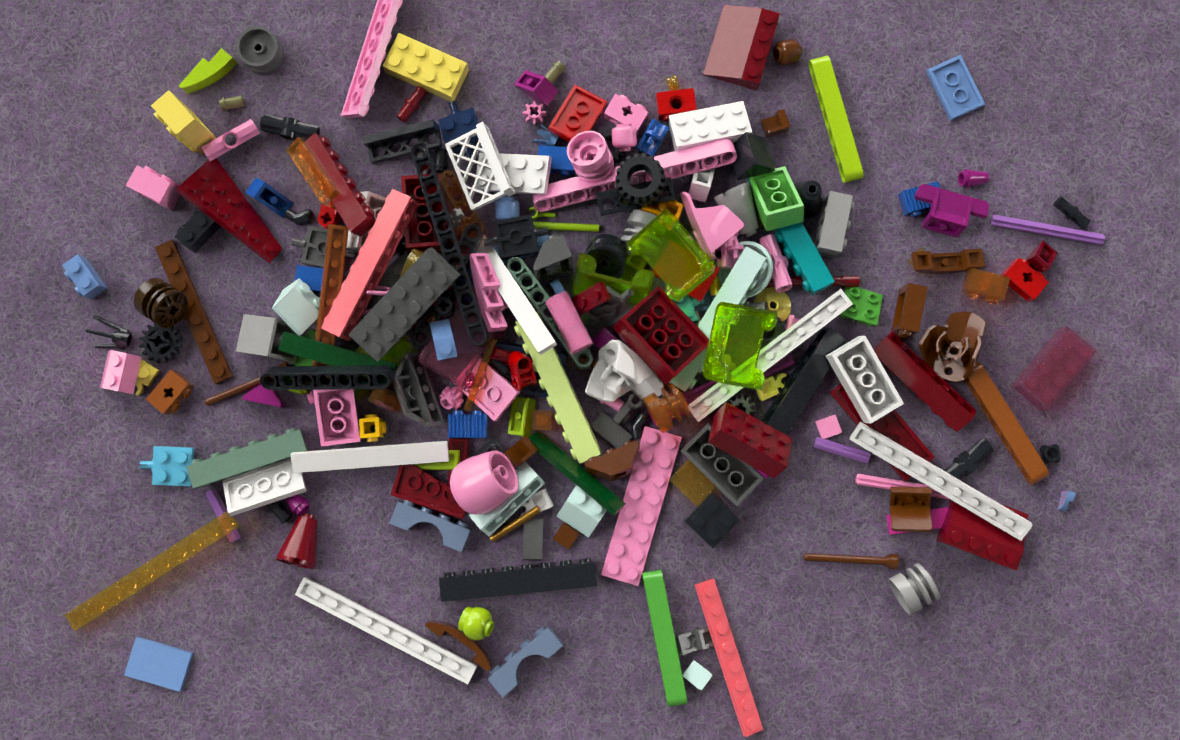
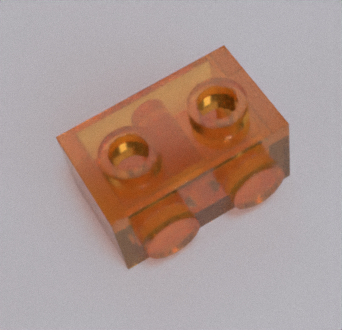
[961,268,1010,304]

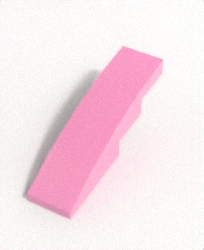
[469,253,508,332]

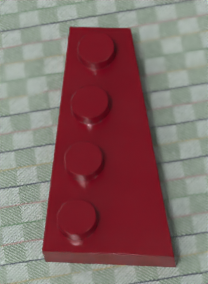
[390,464,466,519]

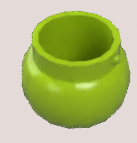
[458,606,494,640]

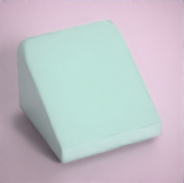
[682,660,712,690]

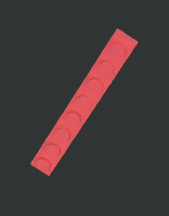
[694,578,763,737]

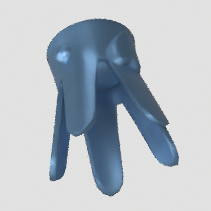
[533,124,562,146]

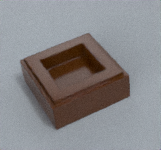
[553,522,579,550]

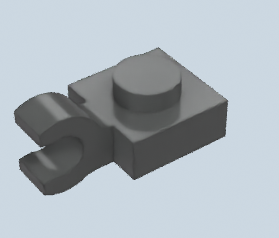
[612,394,642,424]

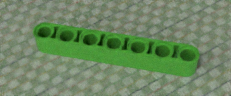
[642,569,688,707]

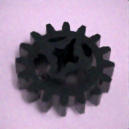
[139,323,183,363]

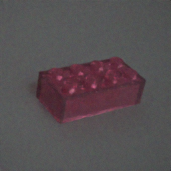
[1010,326,1097,411]

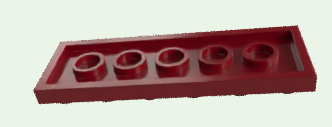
[829,383,935,482]

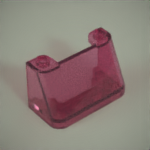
[419,299,506,392]

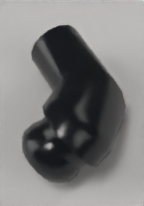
[631,412,650,439]

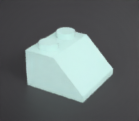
[272,278,320,336]
[556,485,607,538]

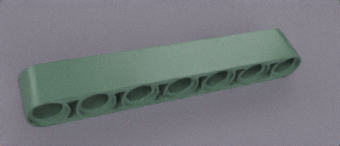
[507,257,593,370]

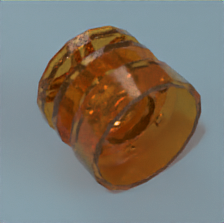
[643,382,692,434]

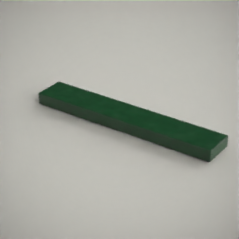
[279,331,397,380]
[528,431,626,516]

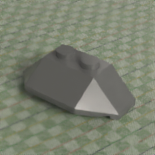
[393,351,445,428]

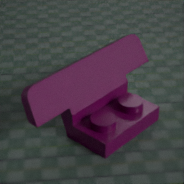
[914,184,989,238]

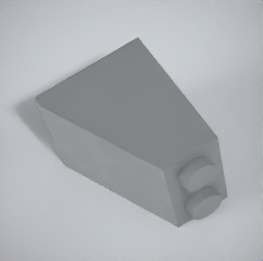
[236,314,302,363]

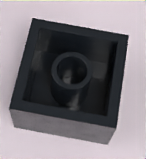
[683,493,739,548]

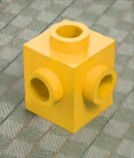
[358,414,386,442]

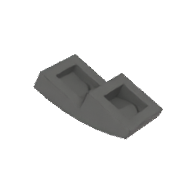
[523,518,544,561]
[675,626,714,655]

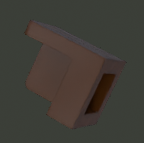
[761,109,790,138]
[504,435,538,469]

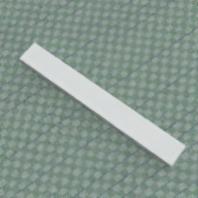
[476,235,557,355]
[291,441,449,473]

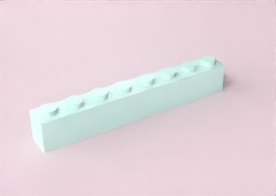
[670,246,768,392]

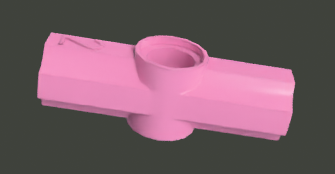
[201,119,260,161]
[759,234,792,293]

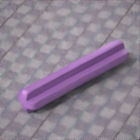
[814,437,871,463]
[206,489,240,543]

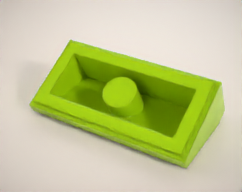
[507,397,536,437]

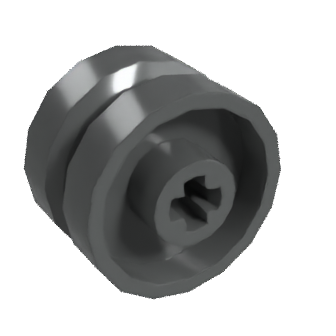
[236,26,284,75]

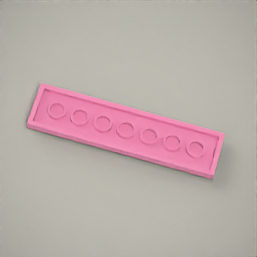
[341,0,403,119]
[601,426,682,586]

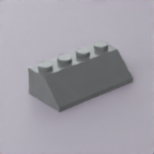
[533,234,573,283]
[681,423,764,506]

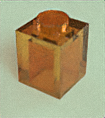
[531,410,554,431]

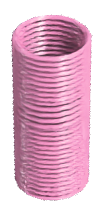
[545,291,593,354]

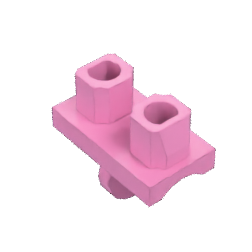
[716,236,744,270]

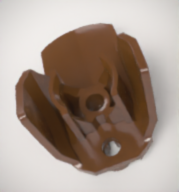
[919,312,986,383]

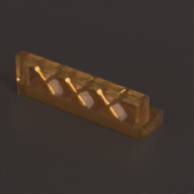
[286,137,339,209]

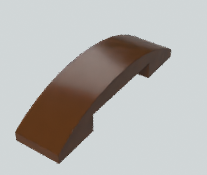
[911,249,986,274]
[425,620,492,672]

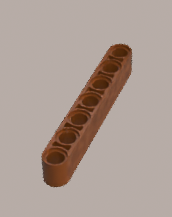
[964,362,1050,486]

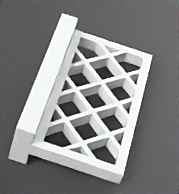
[445,122,515,211]

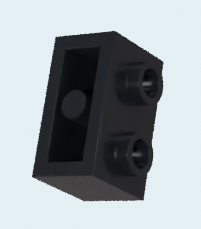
[174,210,220,253]

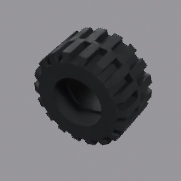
[616,153,665,206]

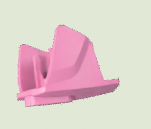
[680,192,744,261]

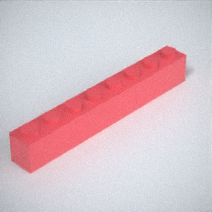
[321,189,419,342]

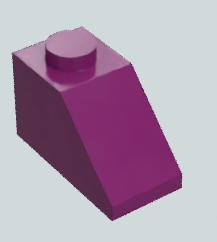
[514,70,558,106]

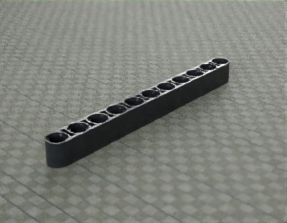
[411,143,489,348]

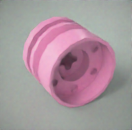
[567,131,614,183]

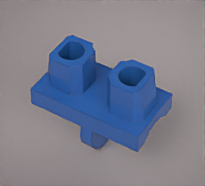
[636,119,669,157]

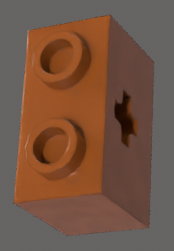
[146,370,194,415]

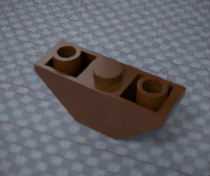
[584,440,640,481]

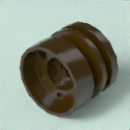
[134,278,189,328]

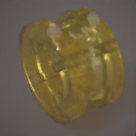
[665,74,680,91]

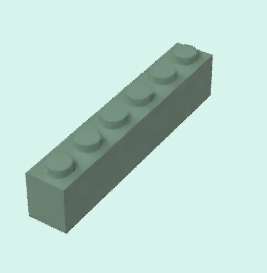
[186,427,309,489]

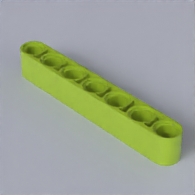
[808,55,864,183]

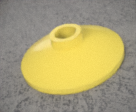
[754,288,791,325]

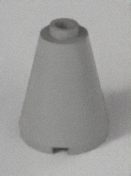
[714,182,759,237]

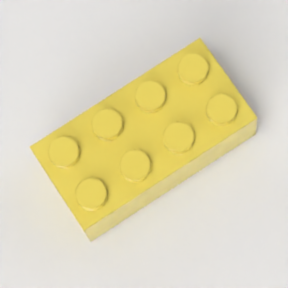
[383,33,469,103]
[151,90,216,155]

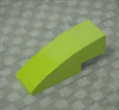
[179,48,238,94]

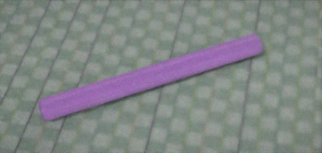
[991,215,1105,245]

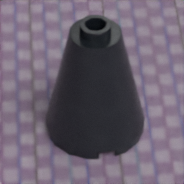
[794,180,823,219]

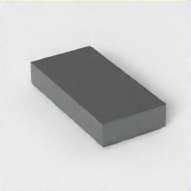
[590,412,632,449]

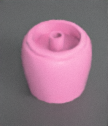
[450,450,519,515]

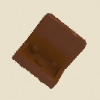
[889,487,932,532]

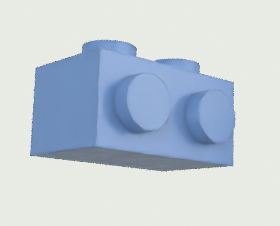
[62,254,108,299]

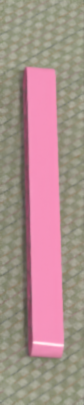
[532,139,737,212]

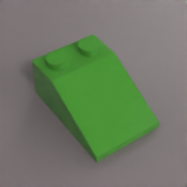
[748,166,804,231]

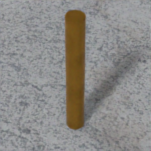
[490,505,541,542]

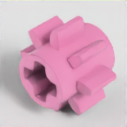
[522,101,546,126]
[439,386,464,411]

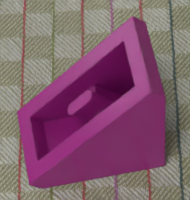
[242,384,285,408]

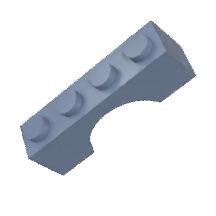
[389,500,472,552]
[488,625,564,697]

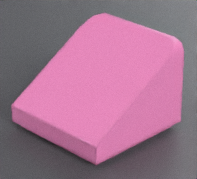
[815,415,842,439]

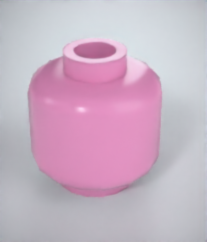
[612,124,637,151]

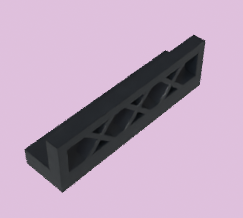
[362,119,442,164]
[595,177,676,216]

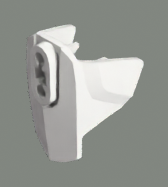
[585,339,664,403]

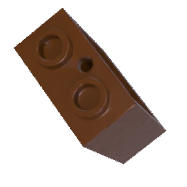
[891,283,928,339]

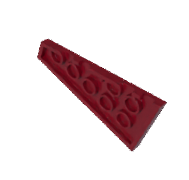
[177,158,282,264]

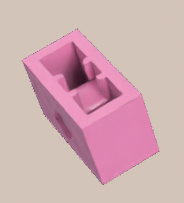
[604,94,648,135]

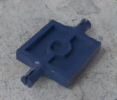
[438,101,479,163]

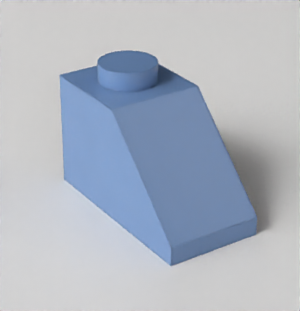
[430,319,457,361]

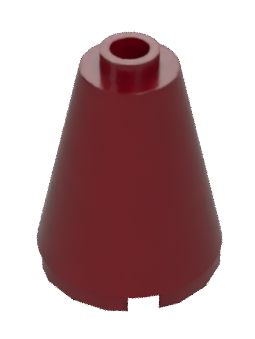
[276,513,318,569]

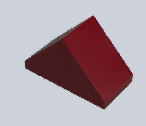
[1026,240,1058,273]

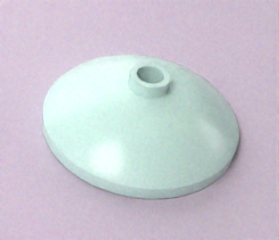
[718,241,773,298]

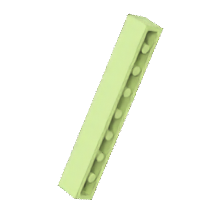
[514,311,601,463]

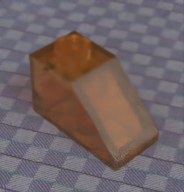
[368,388,401,413]

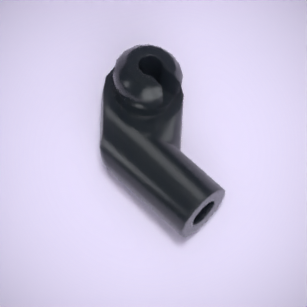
[284,209,314,225]

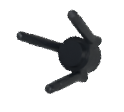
[85,315,132,350]

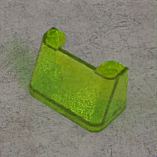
[626,208,716,302]
[573,253,655,305]
[703,302,778,390]

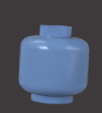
[495,197,520,220]

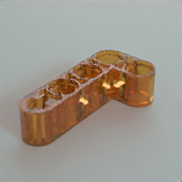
[440,170,486,245]

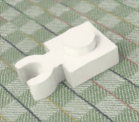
[521,488,554,515]

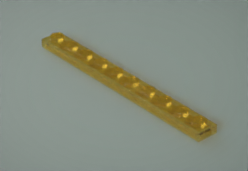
[65,511,240,631]

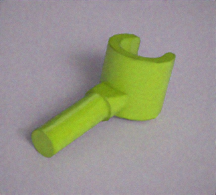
[529,207,555,220]

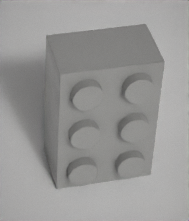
[814,191,854,258]

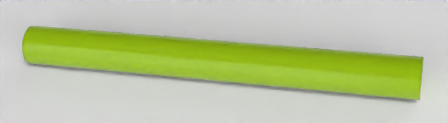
[533,222,599,232]

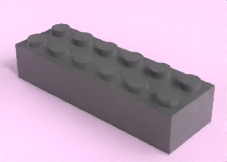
[348,247,460,362]

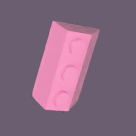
[313,389,360,446]

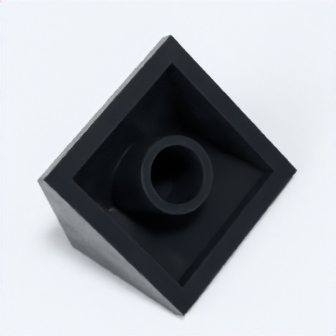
[733,132,775,181]

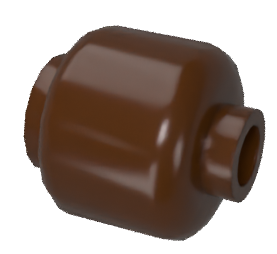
[773,39,803,66]

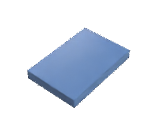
[926,55,986,121]
[124,636,193,692]

